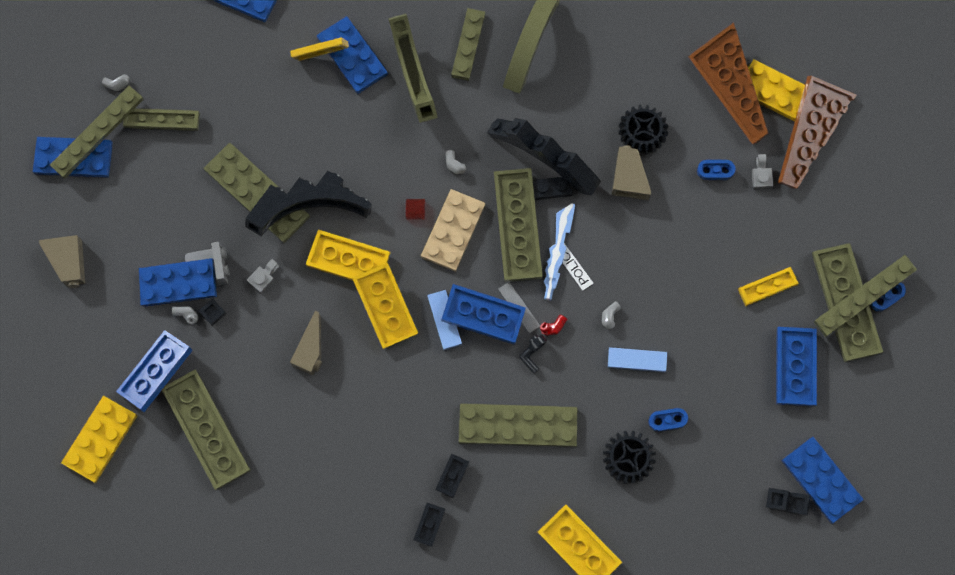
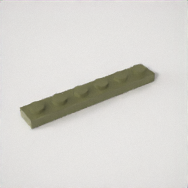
[50,86,144,179]
[814,255,917,337]

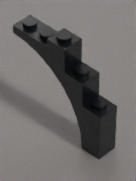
[487,118,601,196]
[245,170,372,237]

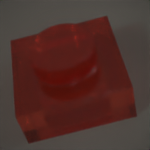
[406,199,425,219]

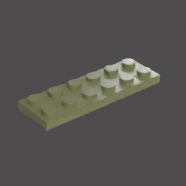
[203,143,310,243]
[494,168,543,282]
[812,243,883,362]
[162,369,251,490]
[459,404,577,447]

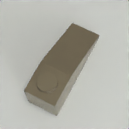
[290,311,322,375]

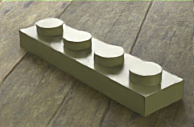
[451,8,485,81]
[123,108,200,131]

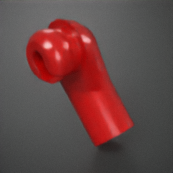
[540,315,568,336]

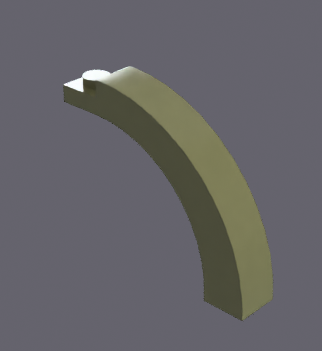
[503,0,560,94]
[388,14,438,123]

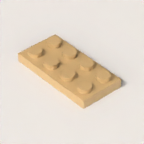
[421,189,486,272]

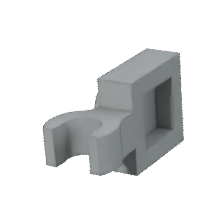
[752,154,773,189]
[247,259,280,294]

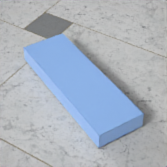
[427,290,462,350]
[607,347,667,372]

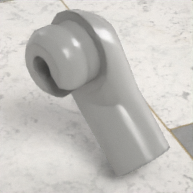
[102,74,130,91]
[445,150,466,174]
[602,301,621,330]
[172,306,198,325]

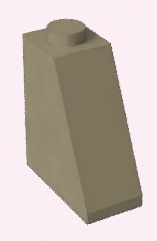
[612,146,651,201]
[39,235,85,288]

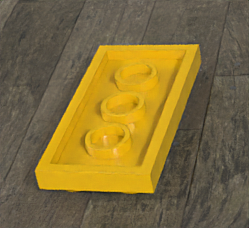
[748,59,805,122]
[306,230,391,281]
[352,263,418,349]
[61,395,138,483]
[537,505,622,575]

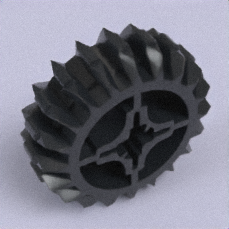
[618,104,669,154]
[603,431,656,484]

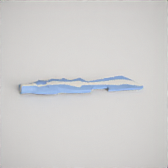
[544,203,575,301]

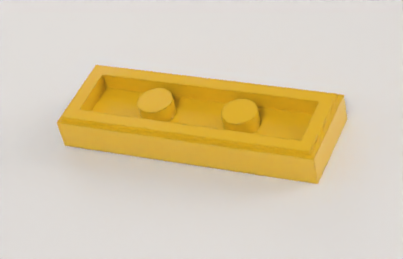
[290,37,349,61]
[738,267,799,306]

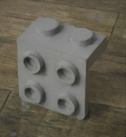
[185,242,230,286]

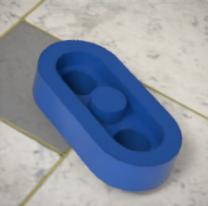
[697,160,736,180]
[870,282,906,312]
[648,408,688,432]

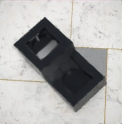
[766,488,811,516]

